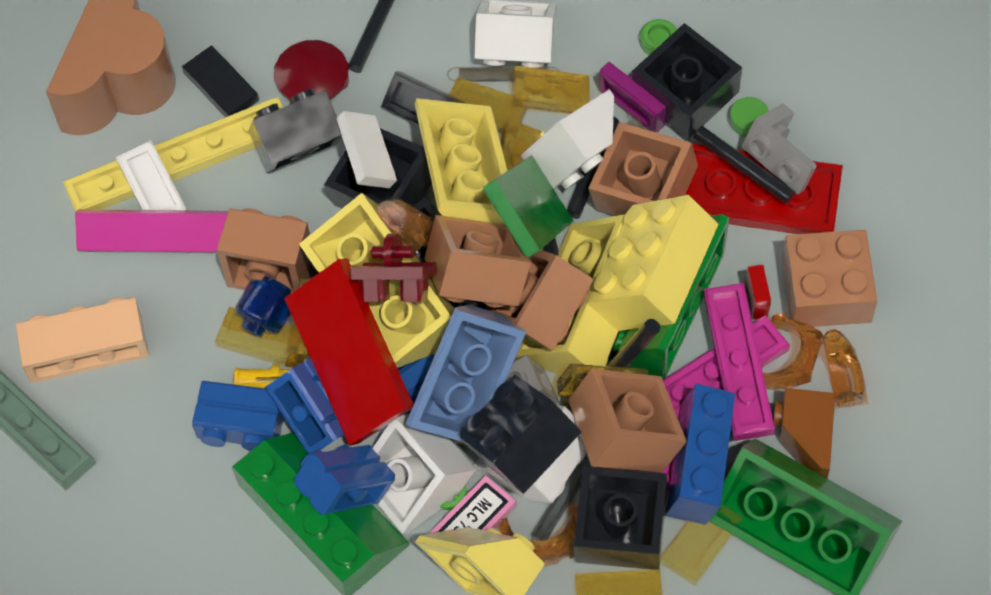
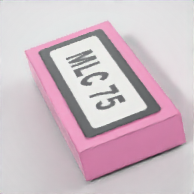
[429,475,517,534]

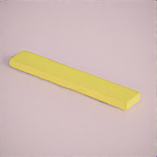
[63,97,283,212]

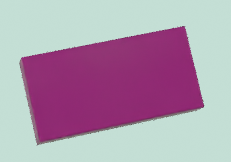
[599,61,666,133]

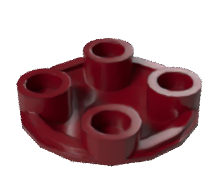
[274,40,349,101]

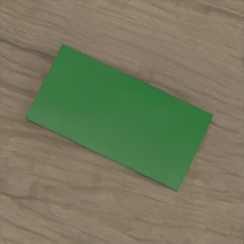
[483,155,574,257]

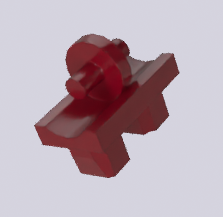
[351,234,437,302]

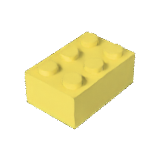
[587,195,719,331]

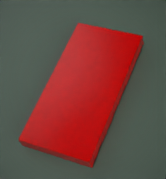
[685,144,843,234]
[284,258,414,446]

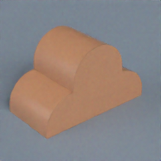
[46,0,176,135]

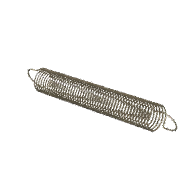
[447,66,560,82]

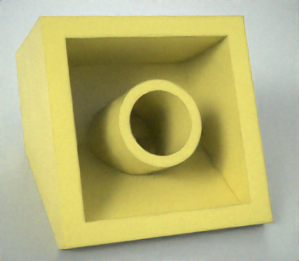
[415,527,545,595]

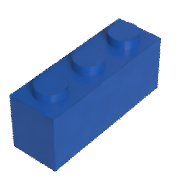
[665,383,735,525]

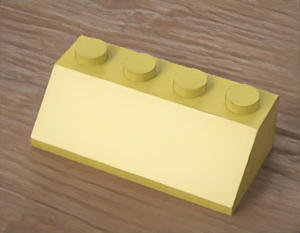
[415,98,507,225]
[299,193,454,368]
[515,215,625,379]

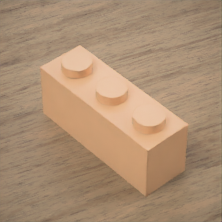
[16,298,149,383]

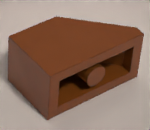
[773,388,835,479]

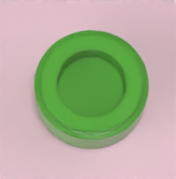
[640,19,677,55]
[730,97,769,137]

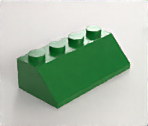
[614,214,729,380]
[232,432,410,595]
[709,438,902,595]

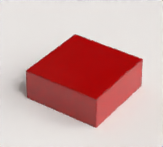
[745,264,771,320]

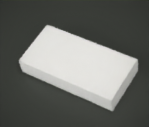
[336,111,397,188]
[116,140,186,210]

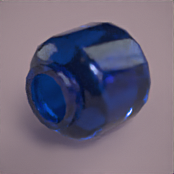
[235,276,292,339]

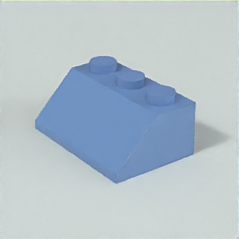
[406,305,526,442]

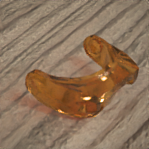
[377,199,434,251]
[763,314,824,390]
[823,329,869,409]
[498,504,578,567]

